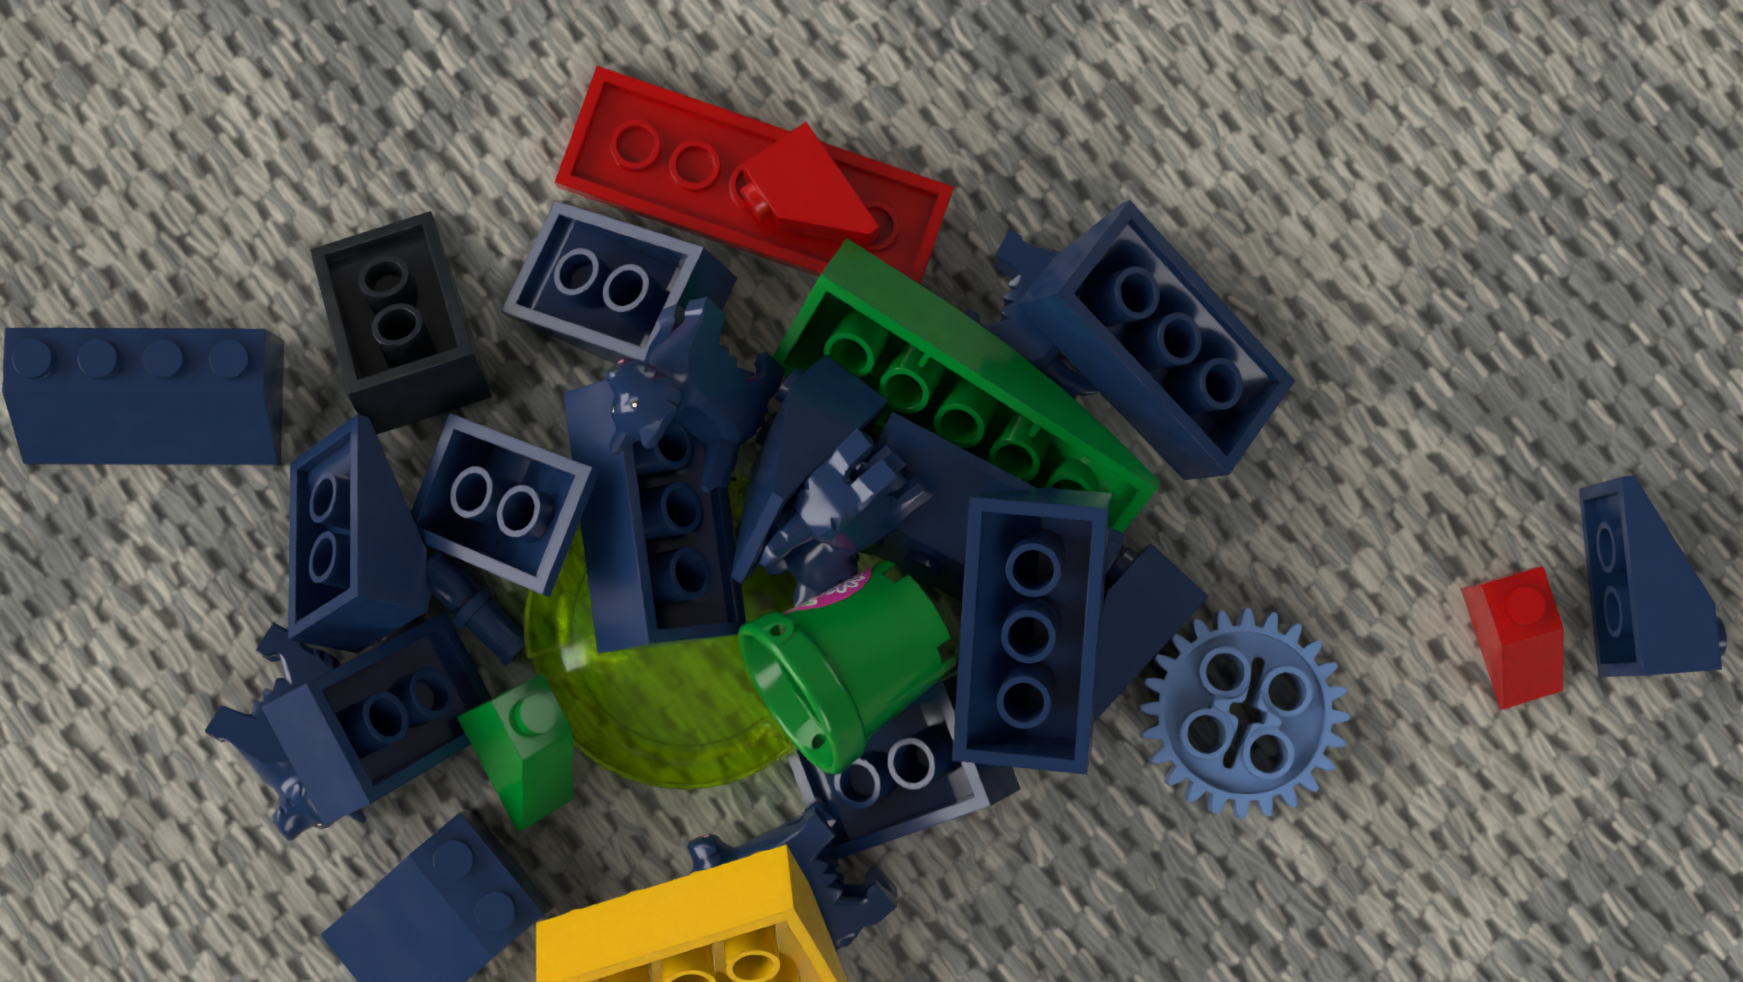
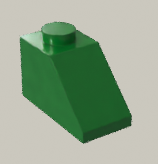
[457,673,573,832]

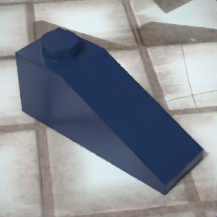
[1094,544,1209,722]

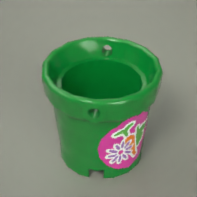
[738,560,957,775]

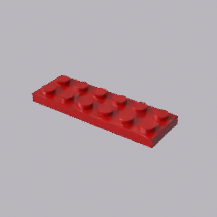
[555,66,954,285]

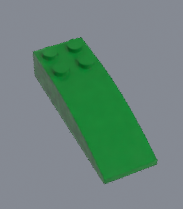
[772,238,1161,533]

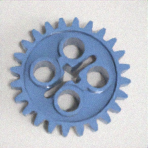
[1137,608,1350,818]

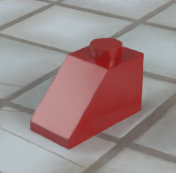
[740,122,880,247]
[1460,566,1564,710]

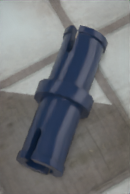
[427,550,535,666]

